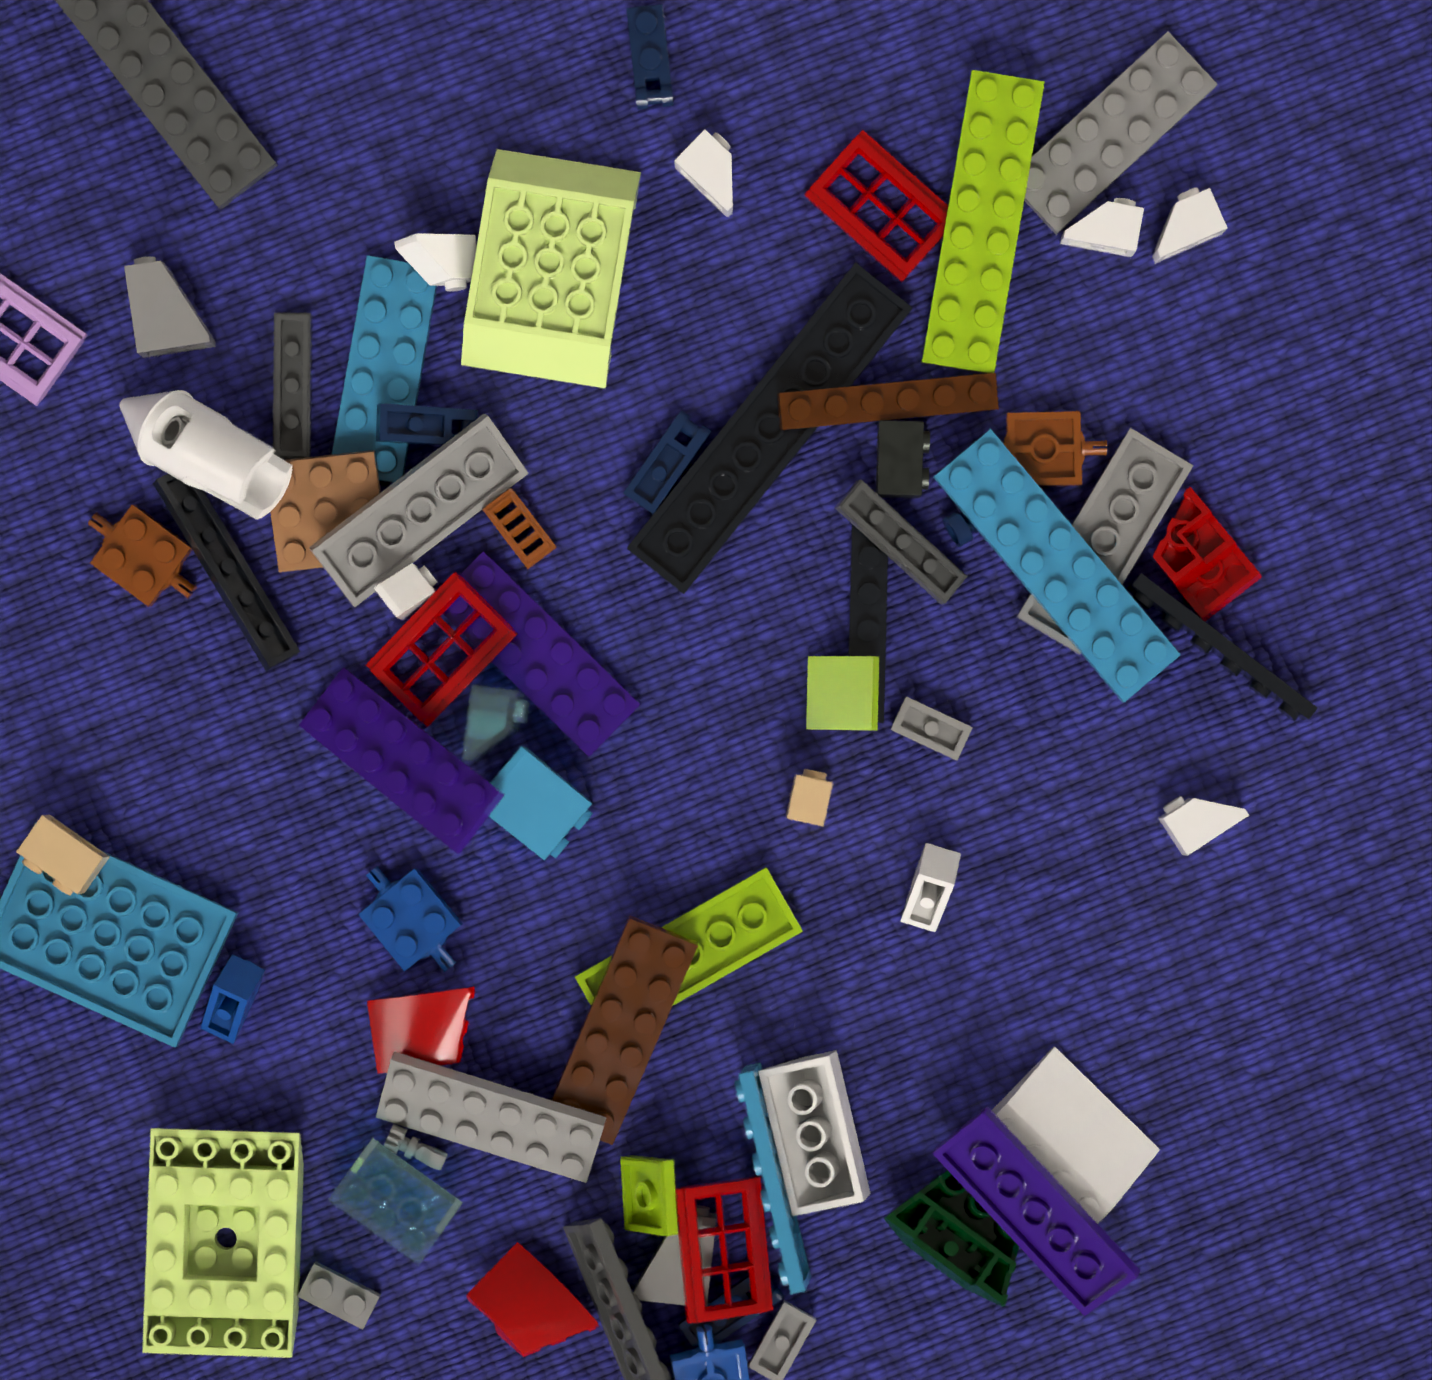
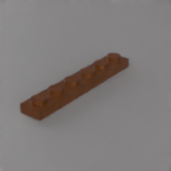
[777,373,999,430]

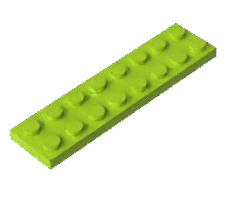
[921,70,1045,373]

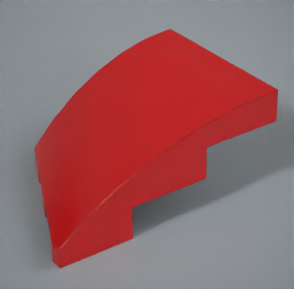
[1152,487,1262,622]
[367,987,475,1074]
[466,1242,599,1357]

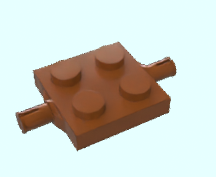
[1003,411,1107,487]
[88,504,197,607]

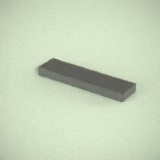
[273,313,312,460]
[834,479,968,604]

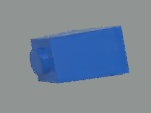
[200,955,265,1044]

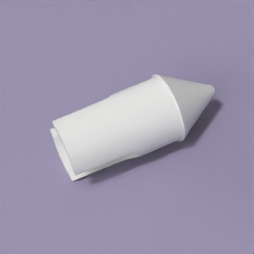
[119,390,292,519]

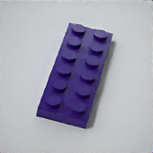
[443,551,640,757]
[299,667,505,854]
[932,1106,1141,1316]

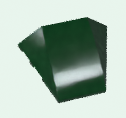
[883,1170,1019,1307]

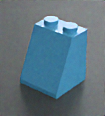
[489,746,593,860]

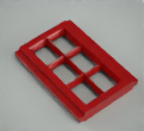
[804,130,948,283]
[366,572,518,727]
[675,1176,773,1324]

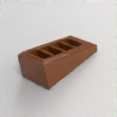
[482,488,557,569]

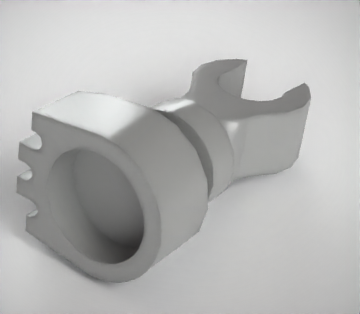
[381,1124,448,1170]

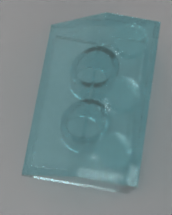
[462,685,530,762]
[328,1138,463,1266]

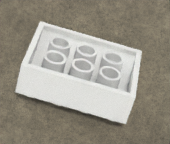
[992,1046,1160,1224]

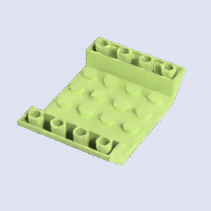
[461,149,641,389]

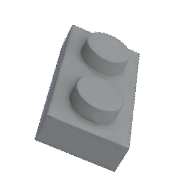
[890,697,973,761]
[297,1261,381,1330]
[748,1300,816,1380]

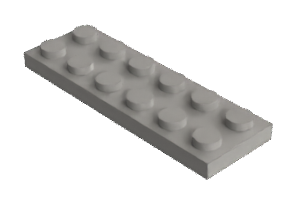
[1024,32,1218,235]
[309,414,529,607]
[1016,428,1193,655]
[376,1052,607,1183]

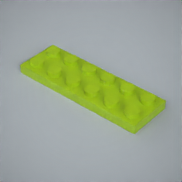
[575,867,803,1006]

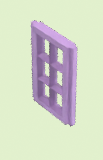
[0,273,87,406]

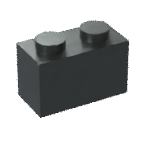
[876,420,930,498]

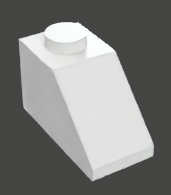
[674,129,733,218]
[1153,187,1227,264]
[1060,198,1144,257]
[395,234,477,291]
[374,563,438,621]
[1158,796,1249,856]
[900,843,961,932]

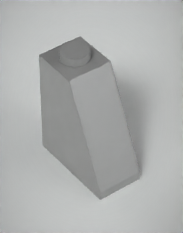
[124,257,216,358]
[634,1205,717,1307]

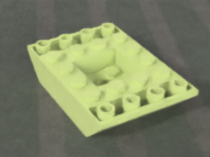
[142,1128,304,1358]

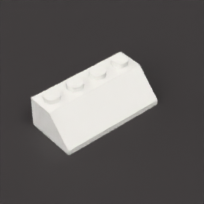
[758,1050,871,1216]

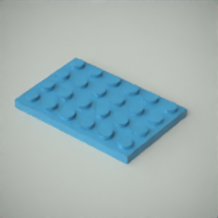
[0,822,239,1048]

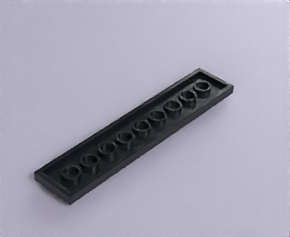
[627,263,913,594]

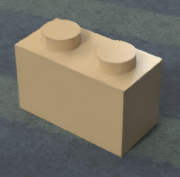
[785,769,833,827]
[16,815,110,896]

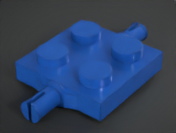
[358,866,463,972]
[670,1324,749,1380]

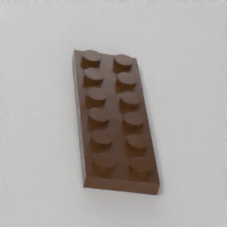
[551,915,698,1145]

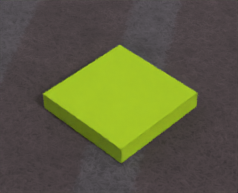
[806,656,879,731]
[620,1155,678,1236]

